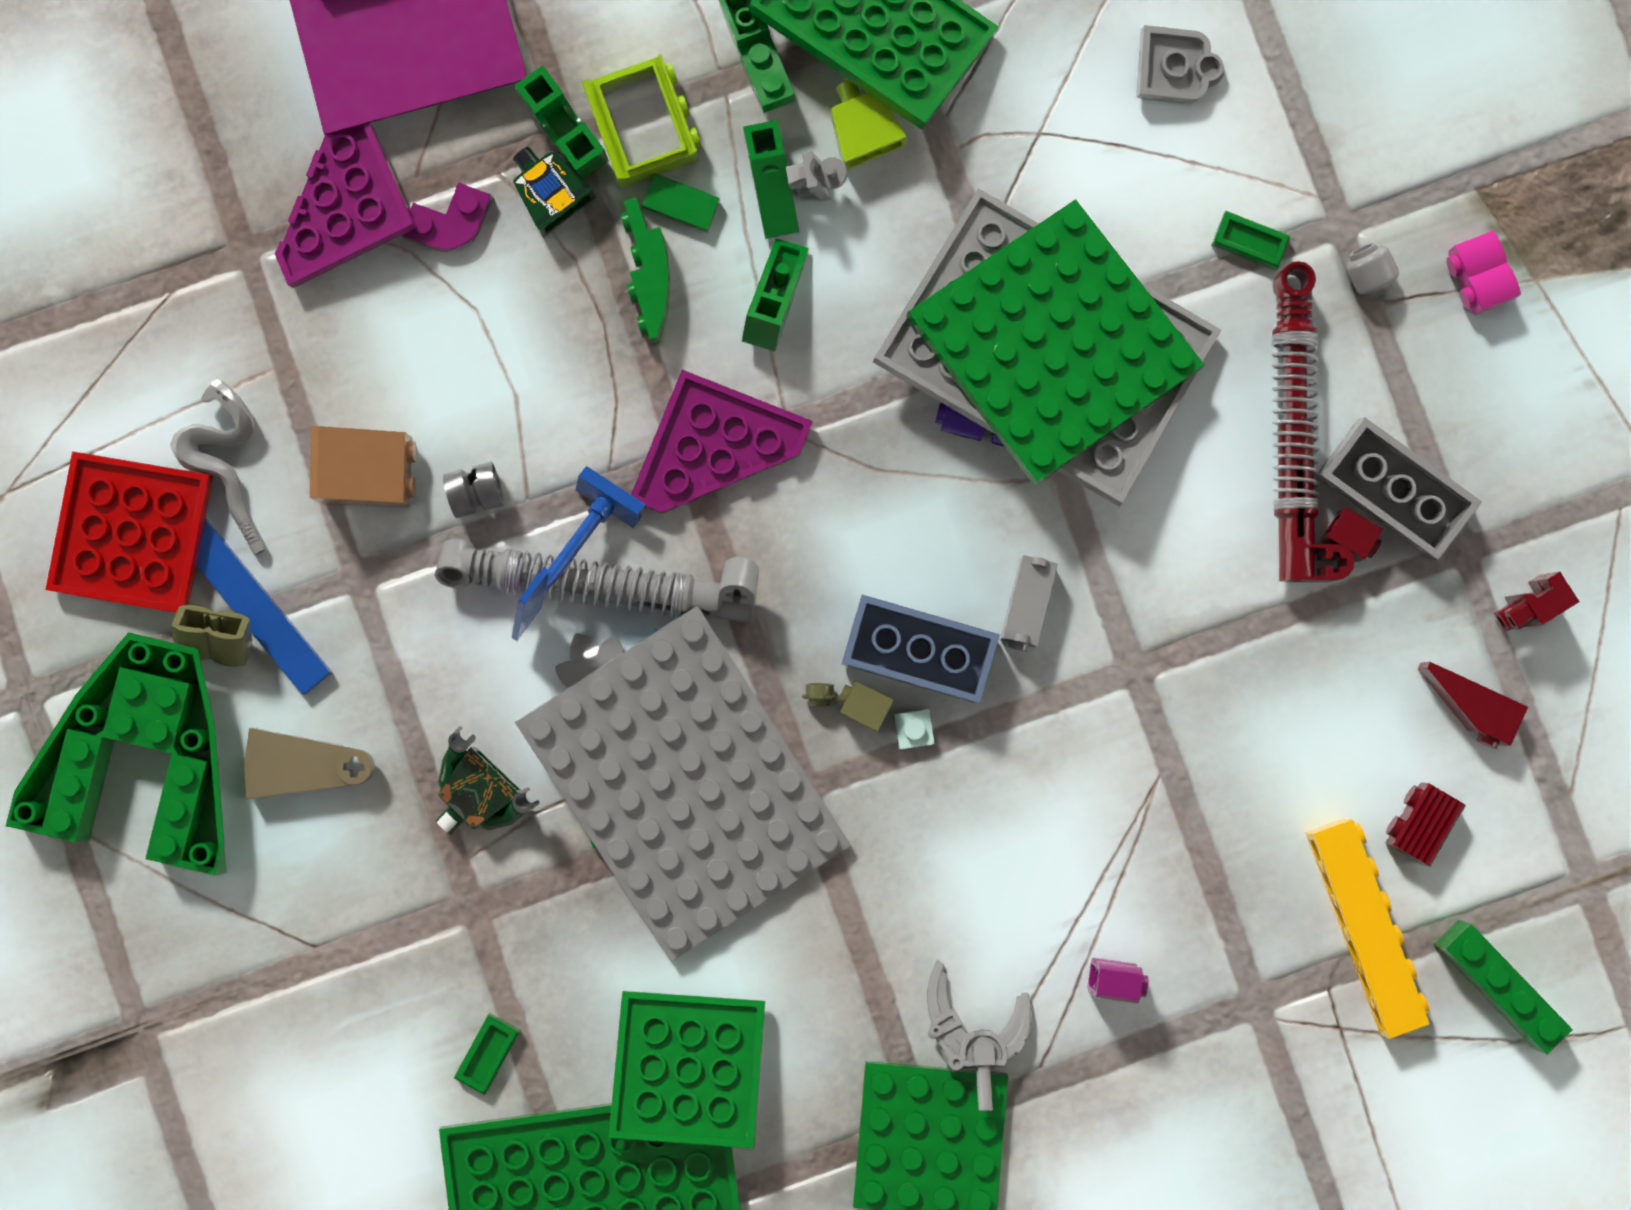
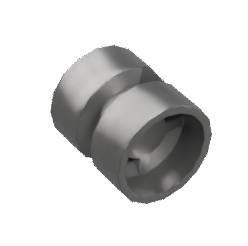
[443,461,505,519]

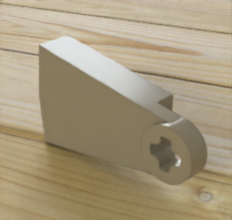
[244,728,375,799]

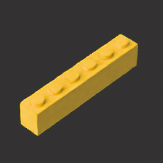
[1305,818,1430,1039]

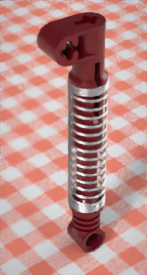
[1272,261,1355,583]

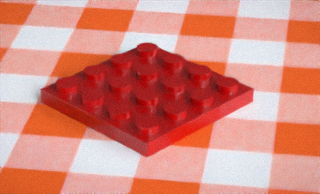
[45,451,213,613]

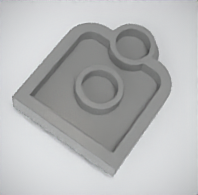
[1136,25,1224,103]

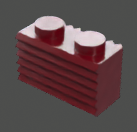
[1385,782,1466,867]

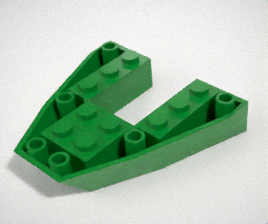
[5,632,227,876]

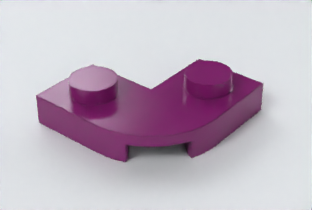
[401,182,493,252]

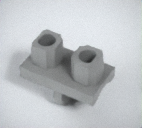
[786,151,848,201]

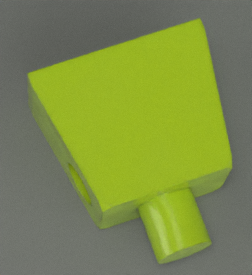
[831,80,906,170]

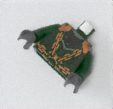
[436,726,540,835]

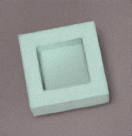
[894,709,935,749]

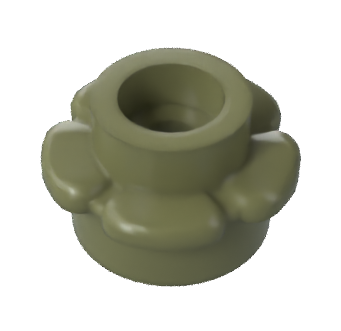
[802,683,837,706]

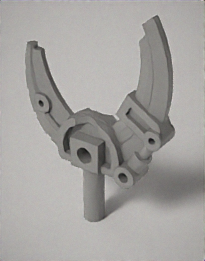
[927,960,1032,1112]

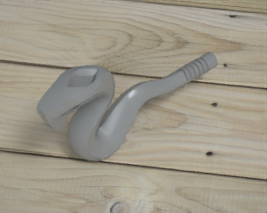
[170,379,266,555]

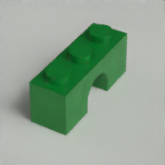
[514,65,609,179]

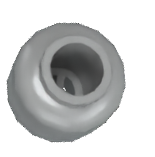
[1346,242,1399,298]

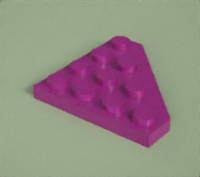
[275,123,417,288]
[631,369,813,514]

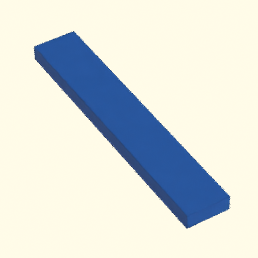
[197,518,332,695]

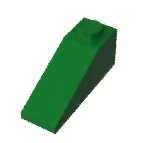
[742,238,809,352]

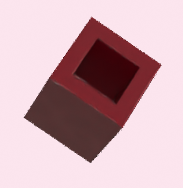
[1320,507,1383,562]

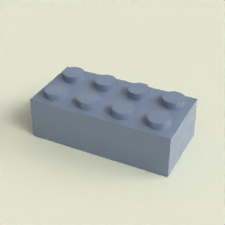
[841,594,1000,704]

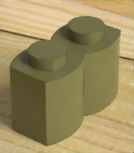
[171,605,253,667]

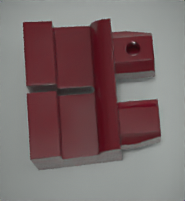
[1494,571,1580,631]

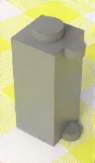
[1000,555,1058,652]

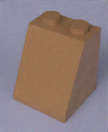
[309,426,417,507]

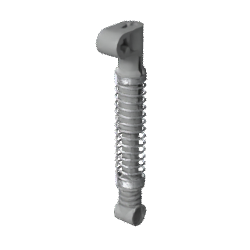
[435,539,759,623]

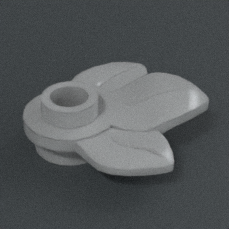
[555,633,623,688]

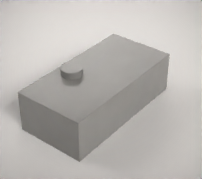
[1316,417,1482,560]

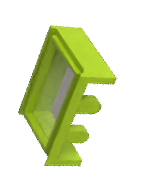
[581,54,702,189]

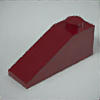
[1418,662,1528,749]

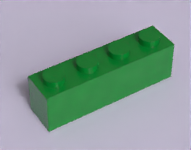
[1433,920,1573,1055]

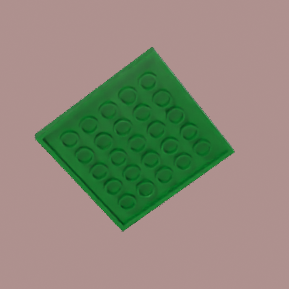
[906,199,1204,486]

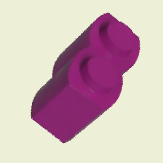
[1087,958,1149,1004]

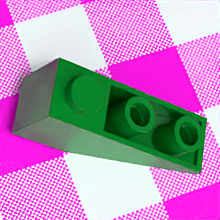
[743,120,799,239]

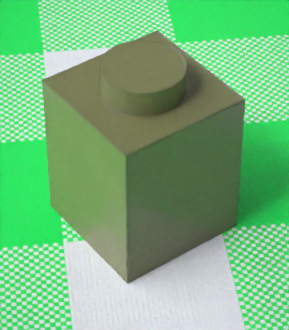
[836,680,894,732]

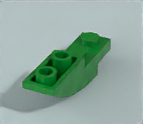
[718,0,796,113]
[620,197,670,346]

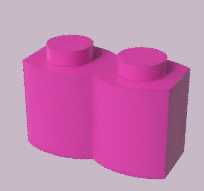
[1446,230,1521,315]

